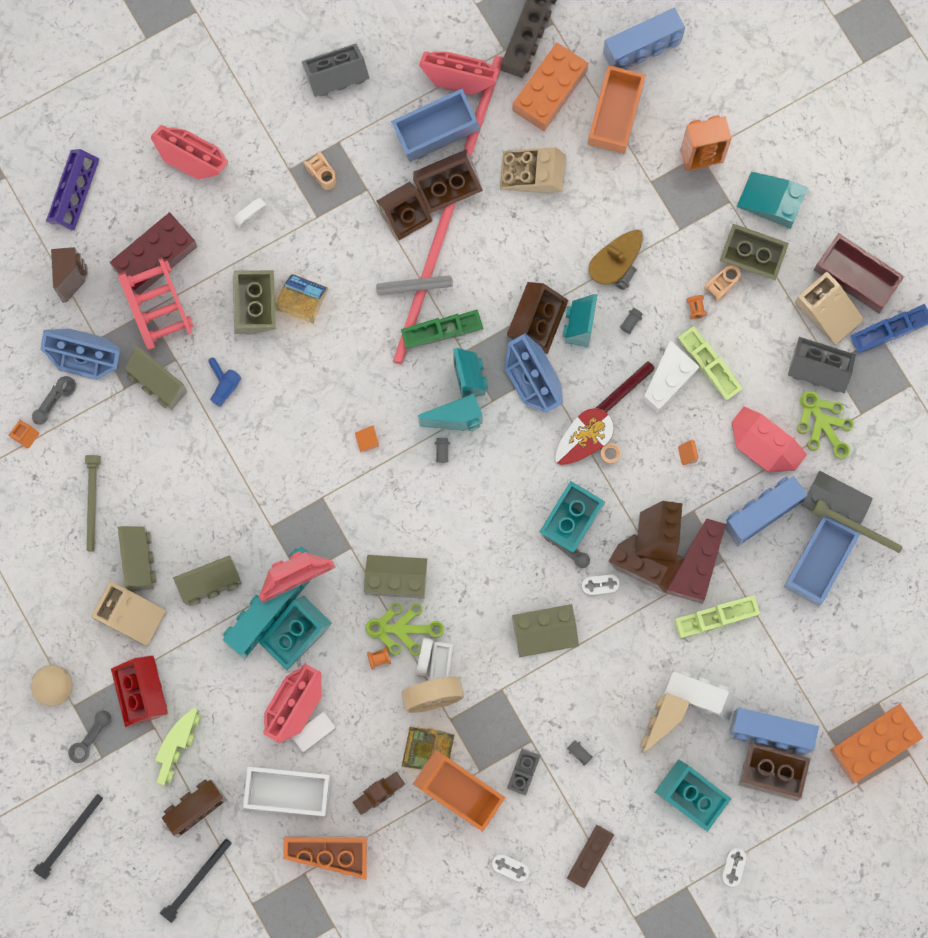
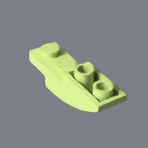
[155,708,201,786]

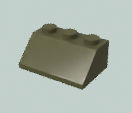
[720,224,789,281]
[233,270,276,334]
[125,346,187,409]
[118,526,157,592]
[173,555,242,606]
[364,555,427,599]
[512,604,579,657]

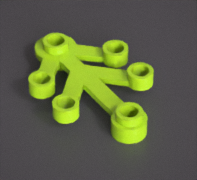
[797,391,854,459]
[365,603,444,656]

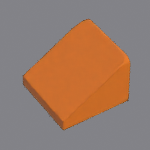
[8,420,39,448]
[355,426,379,452]
[678,440,699,465]

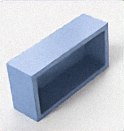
[603,7,685,70]
[391,89,481,162]
[725,476,808,546]
[784,515,860,606]
[729,708,819,756]

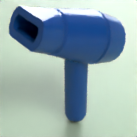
[208,357,242,407]

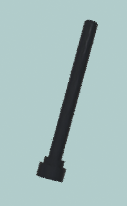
[33,794,103,880]
[160,839,232,923]

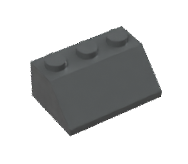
[302,43,370,97]
[788,337,856,393]
[801,470,873,525]

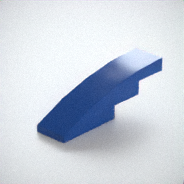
[850,304,928,354]

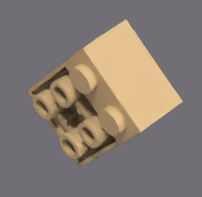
[500,147,566,193]
[795,272,864,345]
[91,581,166,647]
[640,693,690,754]

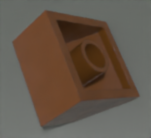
[376,181,432,240]

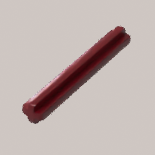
[596,361,655,413]

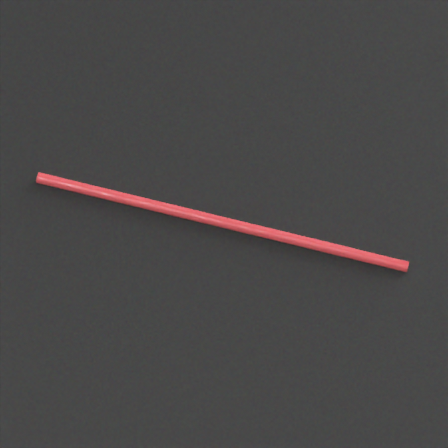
[393,56,503,364]

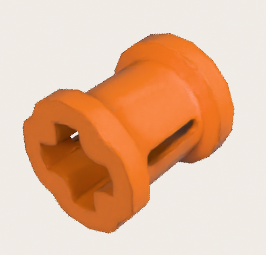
[686,295,707,319]
[367,647,391,670]

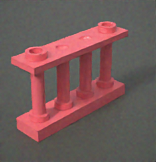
[118,257,194,350]

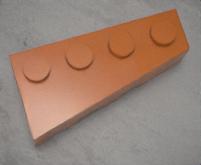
[284,836,367,880]

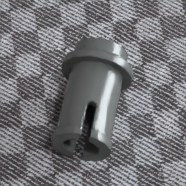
[615,265,637,290]
[620,308,643,334]
[434,438,450,463]
[567,740,593,766]

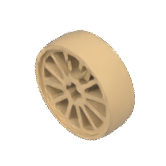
[402,677,464,713]

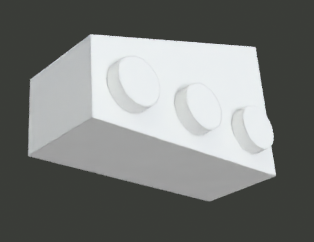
[643,340,699,414]
[665,671,737,722]

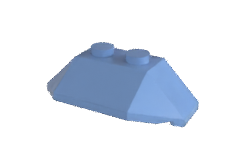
[40,328,121,379]
[505,334,563,413]

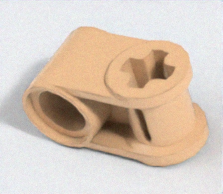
[303,151,337,190]
[704,265,741,302]

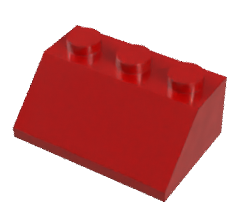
[111,655,168,727]

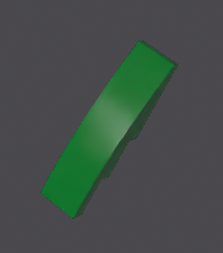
[401,309,484,349]

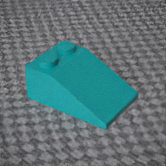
[737,171,808,229]
[562,294,598,347]
[453,348,488,398]
[418,394,483,431]
[539,481,605,553]
[259,596,332,670]
[655,759,731,832]

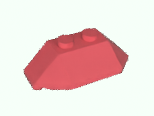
[419,51,499,95]
[151,125,228,180]
[732,407,807,472]
[259,551,336,603]
[263,664,322,743]

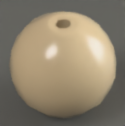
[30,665,73,707]

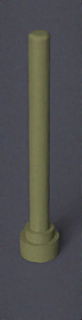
[85,455,101,552]
[811,499,903,553]

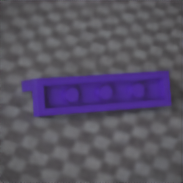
[46,149,99,230]

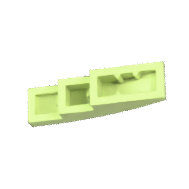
[677,326,743,401]
[674,595,760,639]

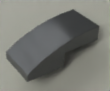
[507,748,541,796]

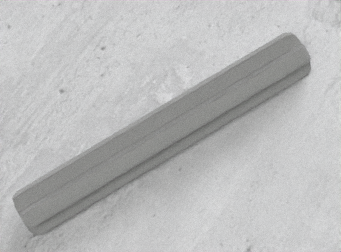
[376,275,453,295]

